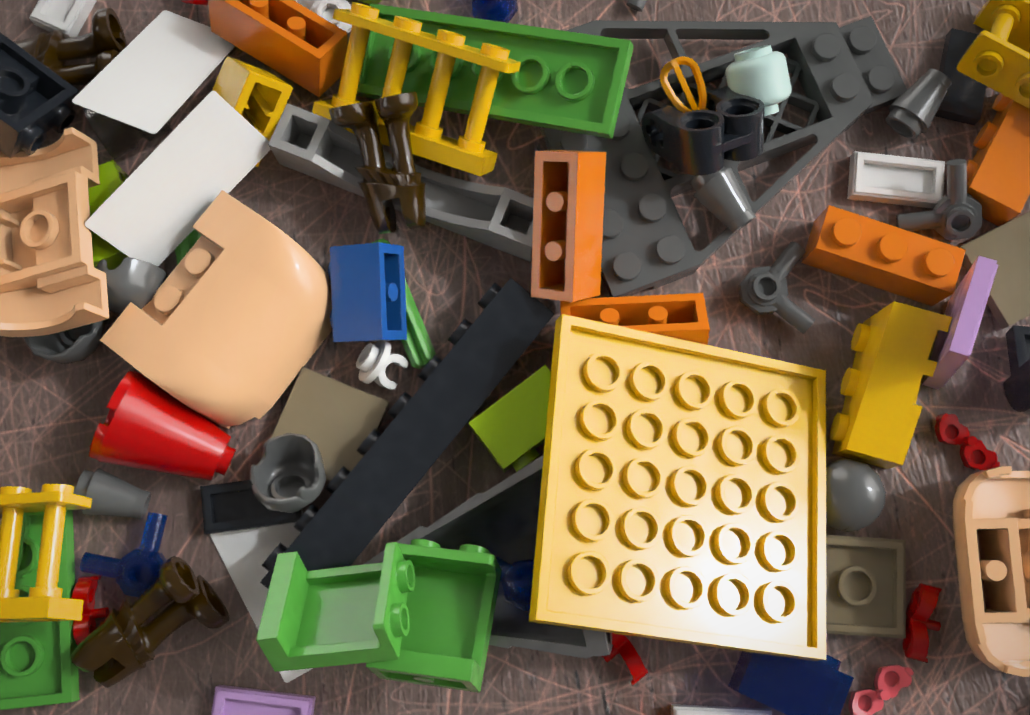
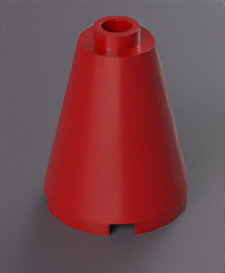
[89,370,236,481]

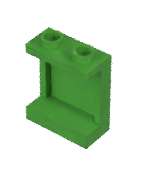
[366,539,502,693]
[256,542,415,672]

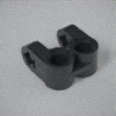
[642,86,764,176]

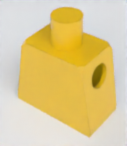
[212,57,293,167]

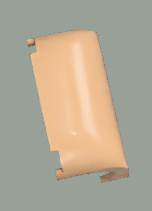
[0,127,109,337]
[100,190,332,429]
[952,466,1030,677]

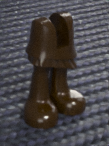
[13,8,127,86]
[329,92,426,234]
[71,556,230,688]

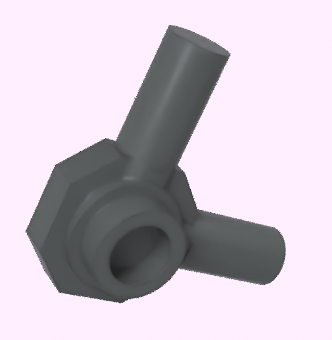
[896,159,982,240]
[738,241,815,334]

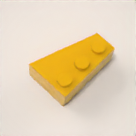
[830,301,952,469]

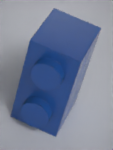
[328,242,407,342]

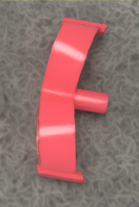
[848,665,914,715]

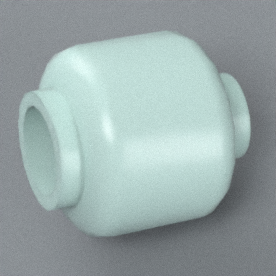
[725,45,792,116]

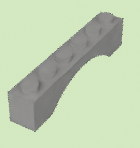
[268,103,534,262]

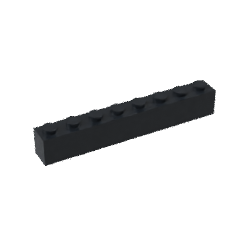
[260,278,554,589]

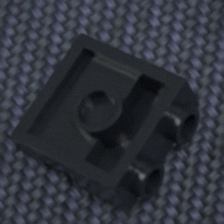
[0,32,79,158]

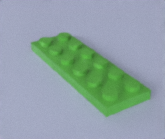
[356,3,634,139]

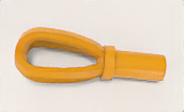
[660,56,708,113]

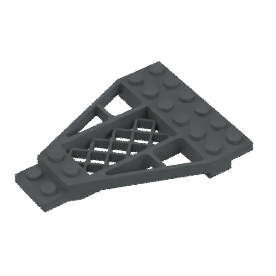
[539,16,907,297]

